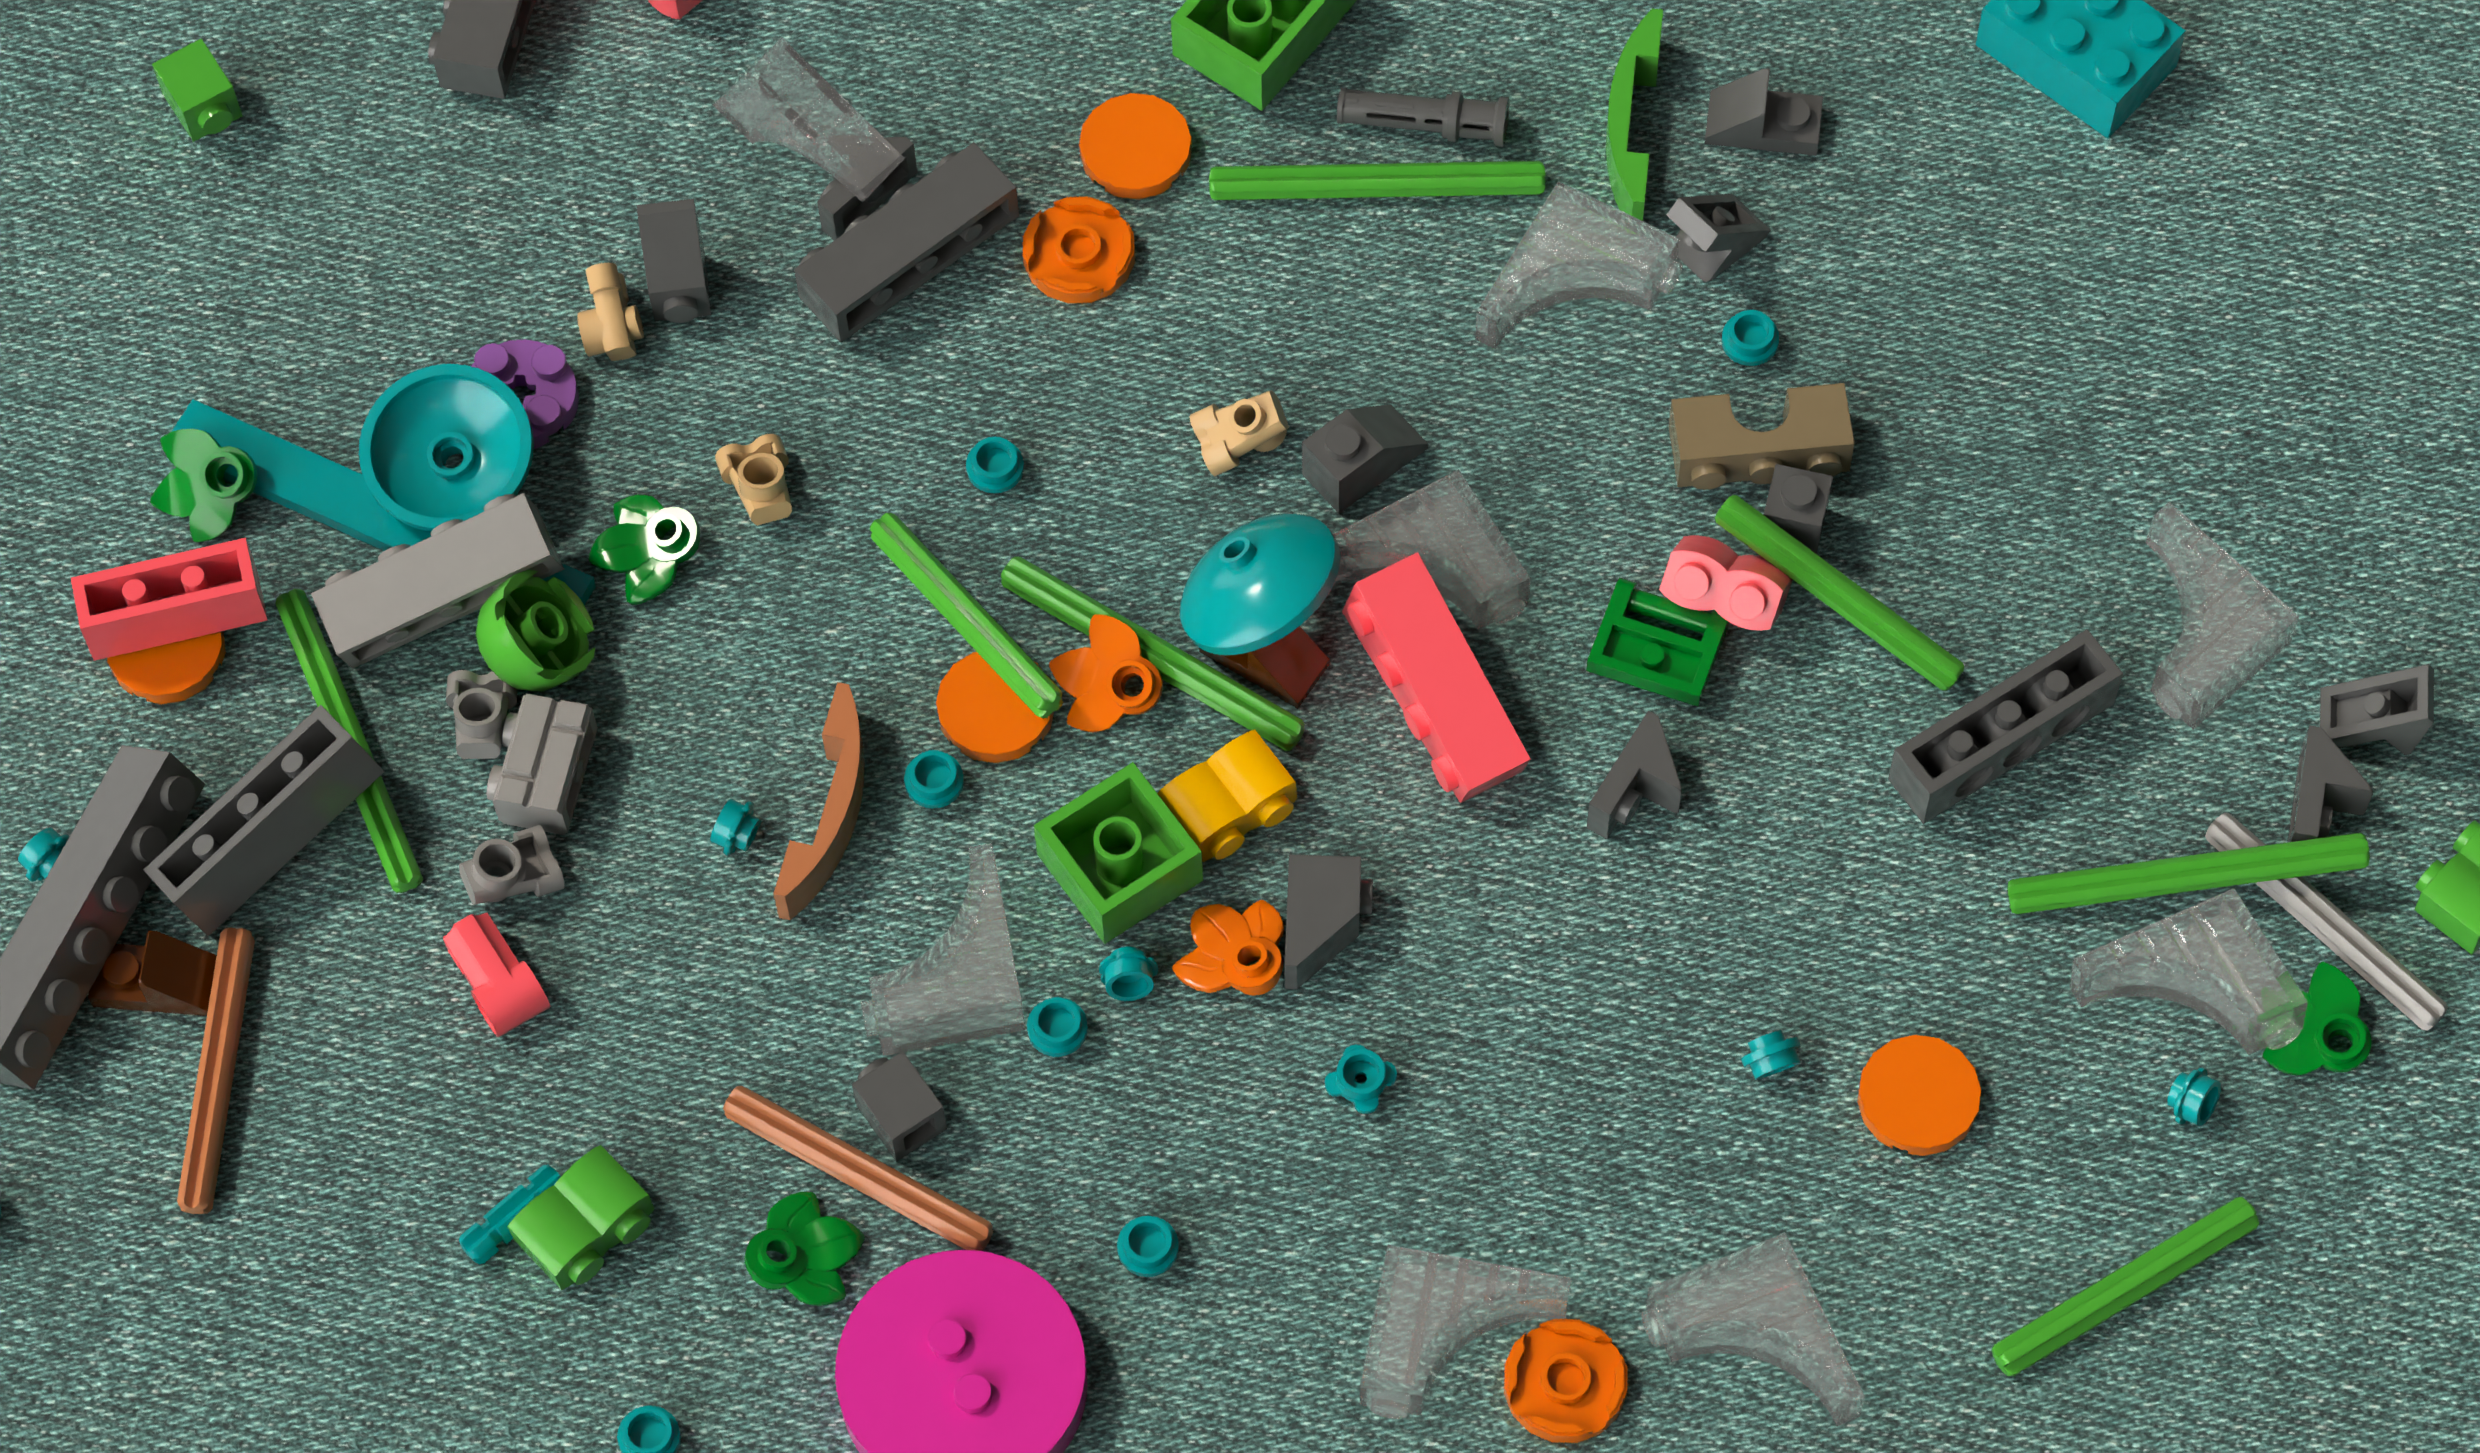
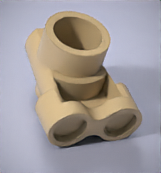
[577,263,644,361]
[1190,390,1289,476]
[715,434,792,526]

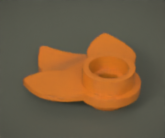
[1049,614,1163,733]
[1172,900,1284,996]

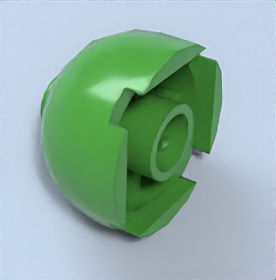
[476,570,595,691]

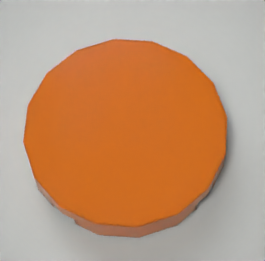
[1079,93,1192,199]
[1023,197,1135,303]
[107,631,226,704]
[936,652,1054,763]
[1857,1035,1981,1156]
[1504,1319,1627,1443]

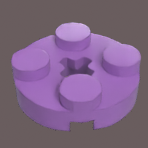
[471,340,579,449]

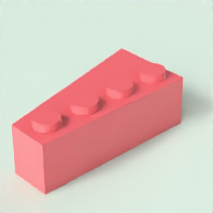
[1342,552,1531,803]

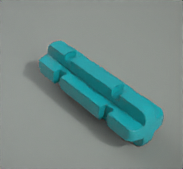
[459,1164,561,1265]

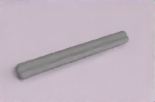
[2205,813,2448,1031]

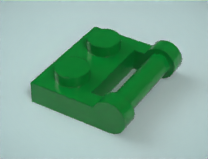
[1586,578,1730,707]

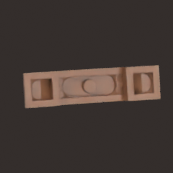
[773,682,865,920]

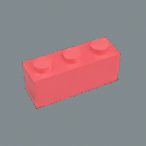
[71,538,268,661]

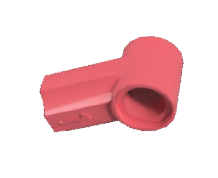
[443,913,551,1038]

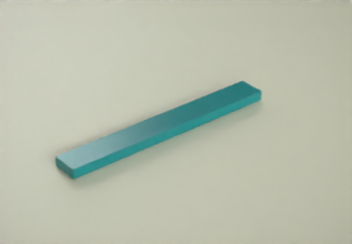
[171,399,596,605]

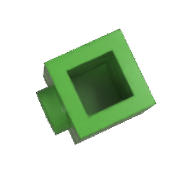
[152,38,243,142]

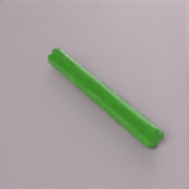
[1715,495,1964,691]
[870,513,1063,718]
[1991,1197,2259,1376]

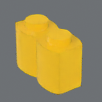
[1157,729,1297,862]

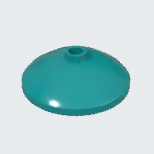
[359,364,534,531]
[1180,514,1341,655]

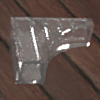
[713,37,905,202]
[1475,181,1683,349]
[1333,469,1531,630]
[2146,502,2299,730]
[861,843,1026,1056]
[2070,888,2308,1055]
[1641,1233,1865,1426]
[1360,1245,1572,1419]

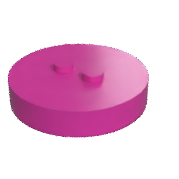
[835,1250,1088,1453]

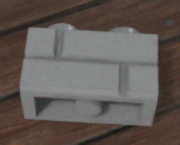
[487,694,598,835]

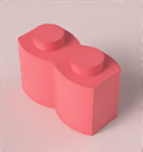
[1659,535,1792,631]

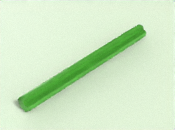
[1209,161,1546,200]
[1001,556,1305,751]
[275,589,423,893]
[2007,833,2370,914]

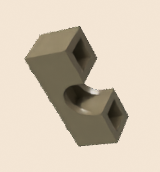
[1668,383,1854,490]

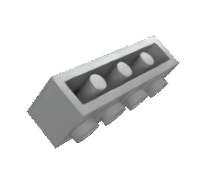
[311,493,564,669]

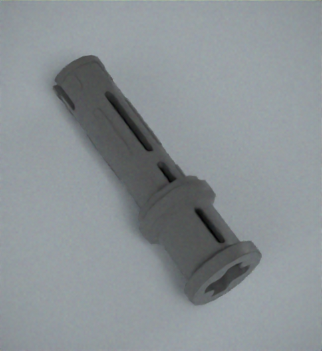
[1337,87,1510,148]

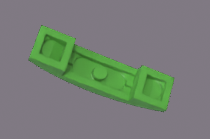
[1606,9,1663,231]

